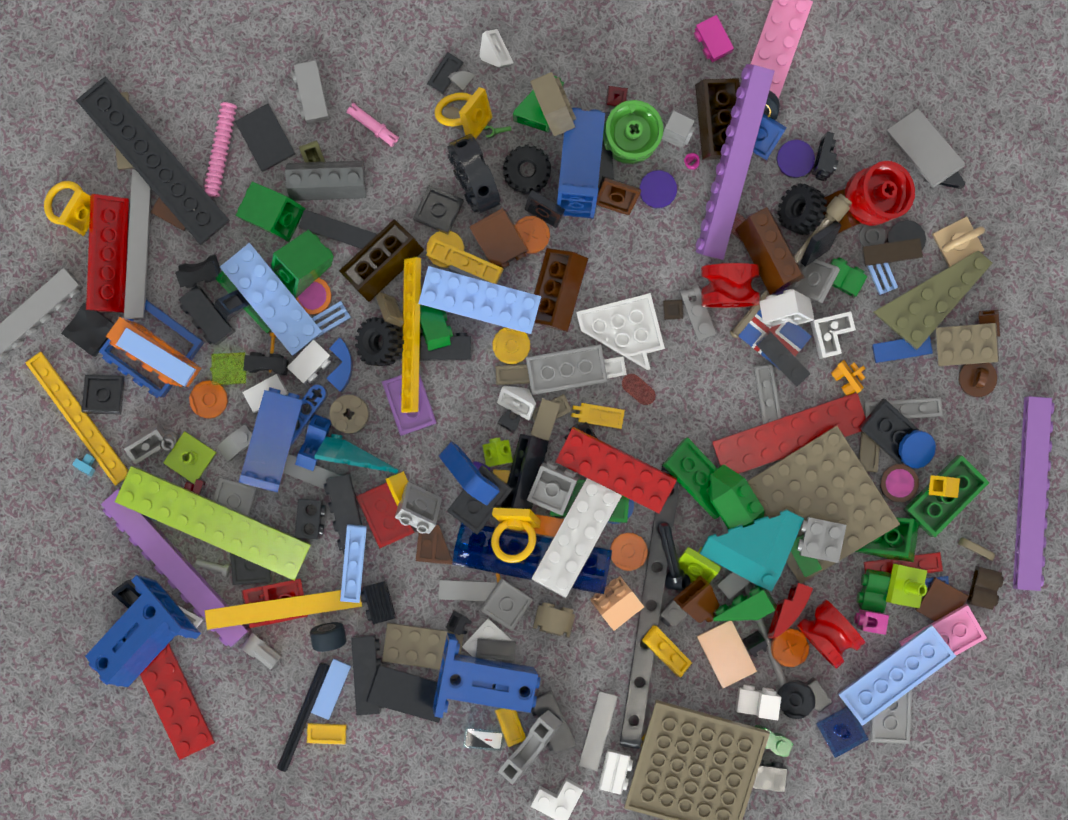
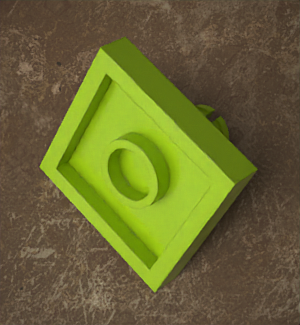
[163,431,217,484]
[678,547,721,583]
[886,564,927,608]

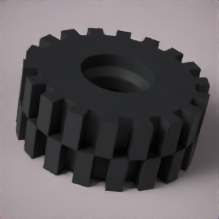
[503,144,551,195]
[777,183,827,235]
[355,317,404,366]

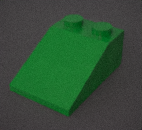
[855,517,919,562]

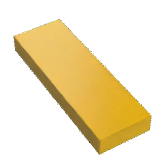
[642,625,692,678]

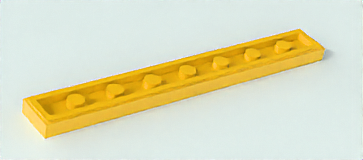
[401,257,421,413]
[25,351,129,486]
[204,590,362,630]

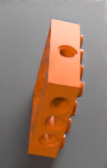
[106,317,202,387]

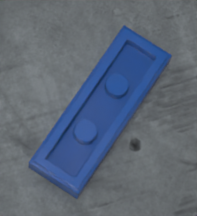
[872,336,933,363]

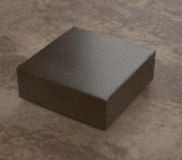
[663,300,683,320]

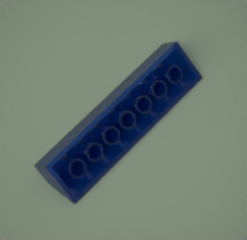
[452,523,612,594]

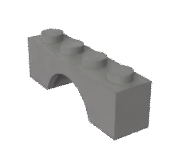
[498,710,563,785]

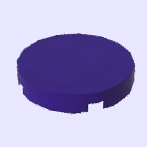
[776,140,815,178]
[639,170,677,209]

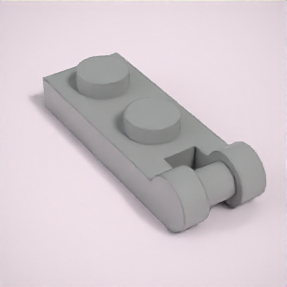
[679,284,716,341]

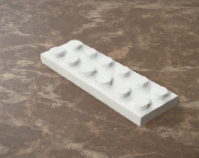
[532,478,622,598]

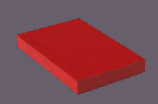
[356,482,415,549]

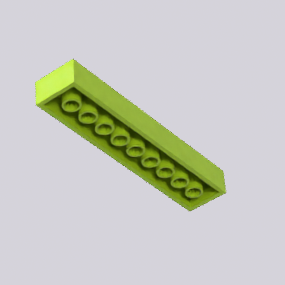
[115,466,311,581]

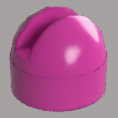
[684,153,700,170]

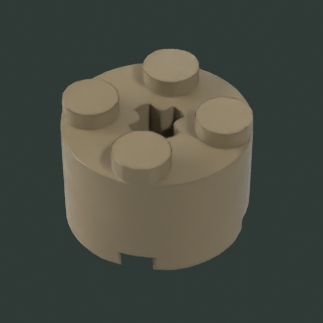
[329,395,370,434]
[533,602,575,638]

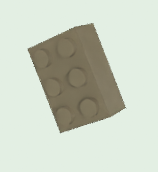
[530,72,576,137]
[936,323,999,366]

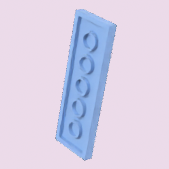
[220,243,323,356]
[418,266,541,334]
[838,624,956,726]

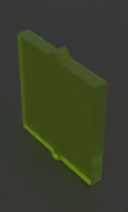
[210,352,246,385]

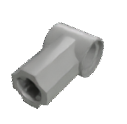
[241,632,281,669]

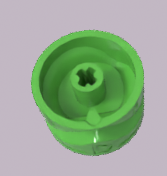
[603,100,663,164]

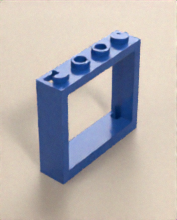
[99,300,205,398]

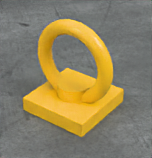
[434,87,493,139]
[44,181,90,236]
[491,508,541,563]

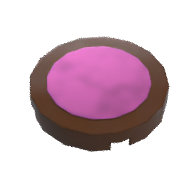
[880,464,919,502]

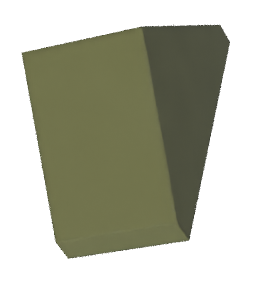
[299,140,326,162]

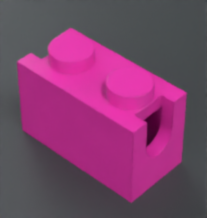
[694,15,734,63]
[854,609,889,635]

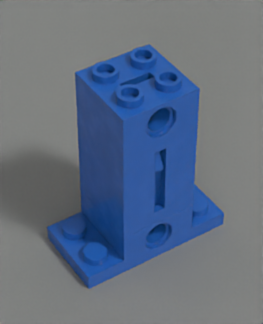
[557,107,605,219]
[239,387,303,493]
[85,575,201,687]
[433,633,540,718]

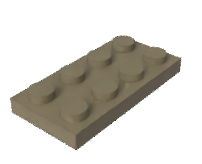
[382,623,464,670]

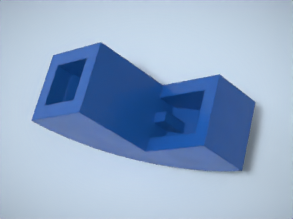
[326,338,353,392]
[295,414,332,471]

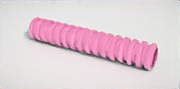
[204,102,237,197]

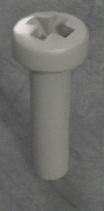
[195,559,231,577]

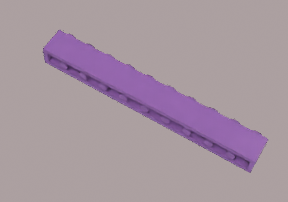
[696,64,775,260]
[1013,396,1054,591]
[101,489,250,647]

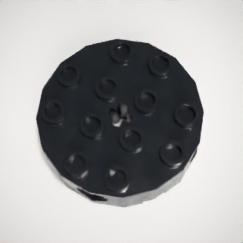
[447,133,501,214]

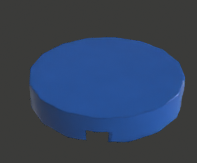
[898,430,936,468]

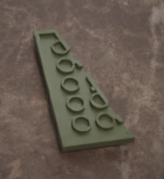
[873,251,992,350]

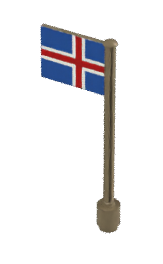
[730,194,852,369]

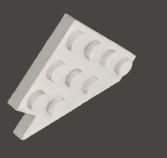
[576,293,665,370]

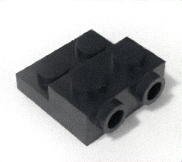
[812,131,839,181]

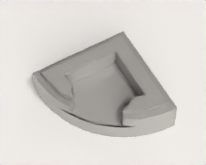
[448,71,475,90]

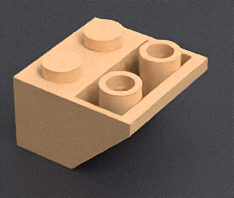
[590,576,644,631]

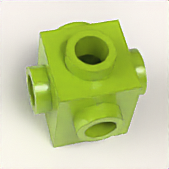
[482,437,513,467]

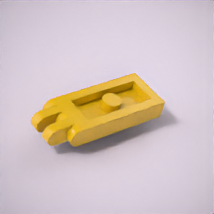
[571,403,625,429]

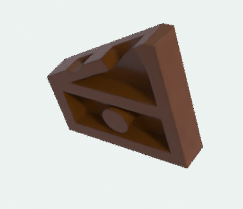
[416,524,453,565]

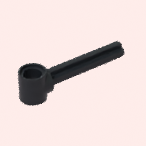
[659,522,690,591]

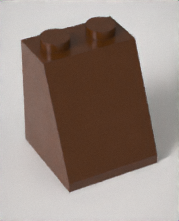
[469,208,529,269]

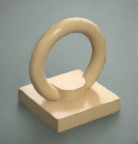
[932,217,985,267]

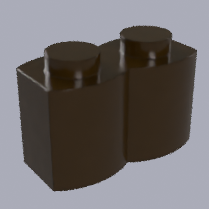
[967,566,1004,610]

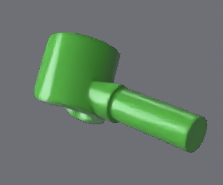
[484,126,511,138]

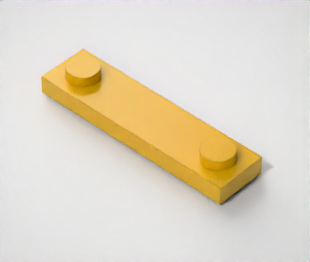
[426,238,504,284]

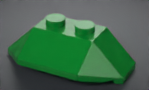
[709,464,765,529]

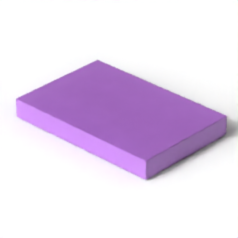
[382,373,437,436]

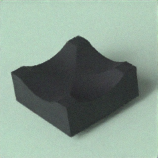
[175,254,220,288]
[61,303,115,357]
[243,352,288,376]

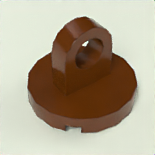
[958,363,997,397]

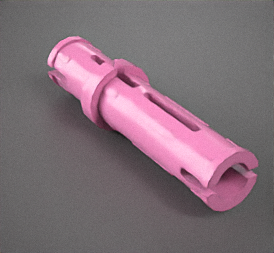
[346,103,399,147]

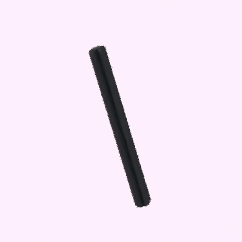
[277,662,329,772]

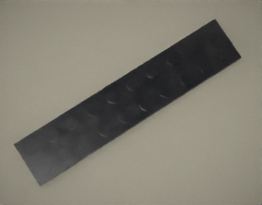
[76,76,230,245]

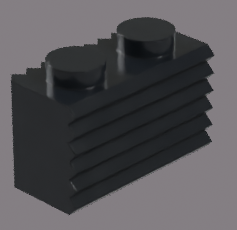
[361,580,396,625]

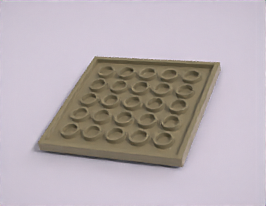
[747,426,900,584]
[624,700,770,820]

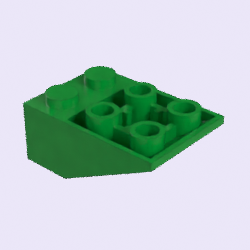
[713,585,777,621]

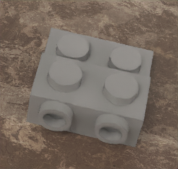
[527,461,579,516]
[395,482,442,534]
[797,517,846,563]

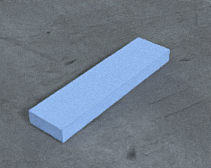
[116,328,196,387]
[340,524,367,603]

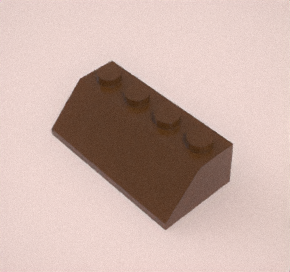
[736,207,805,295]
[534,248,589,332]

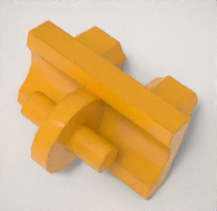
[831,360,866,396]

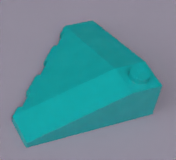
[314,433,399,474]
[700,509,804,592]

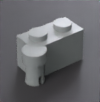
[124,422,177,464]

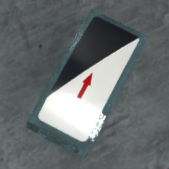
[463,727,504,751]

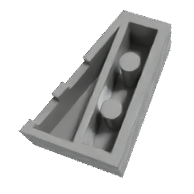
[662,105,697,148]

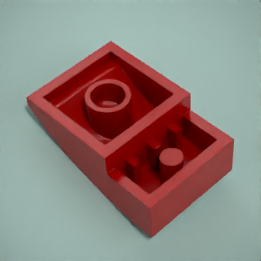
[241,578,308,628]
[767,583,813,639]

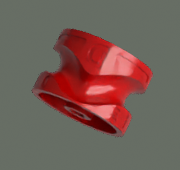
[845,161,915,226]
[701,263,760,308]
[797,599,865,669]

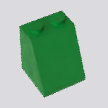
[513,76,564,133]
[235,181,306,242]
[271,229,334,298]

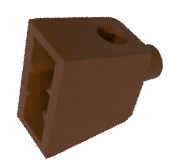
[673,575,720,623]

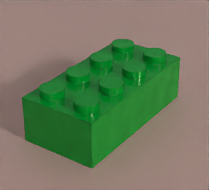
[903,455,990,537]

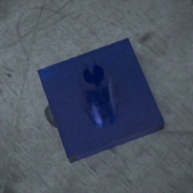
[816,706,869,758]

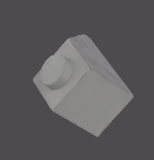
[217,424,253,462]

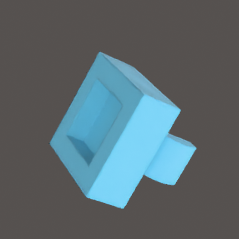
[72,454,95,477]

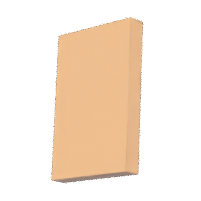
[697,621,757,688]

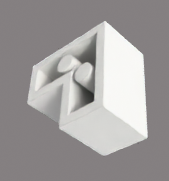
[760,289,814,327]
[810,311,856,359]
[735,684,781,721]
[531,778,583,820]

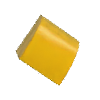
[929,475,960,498]

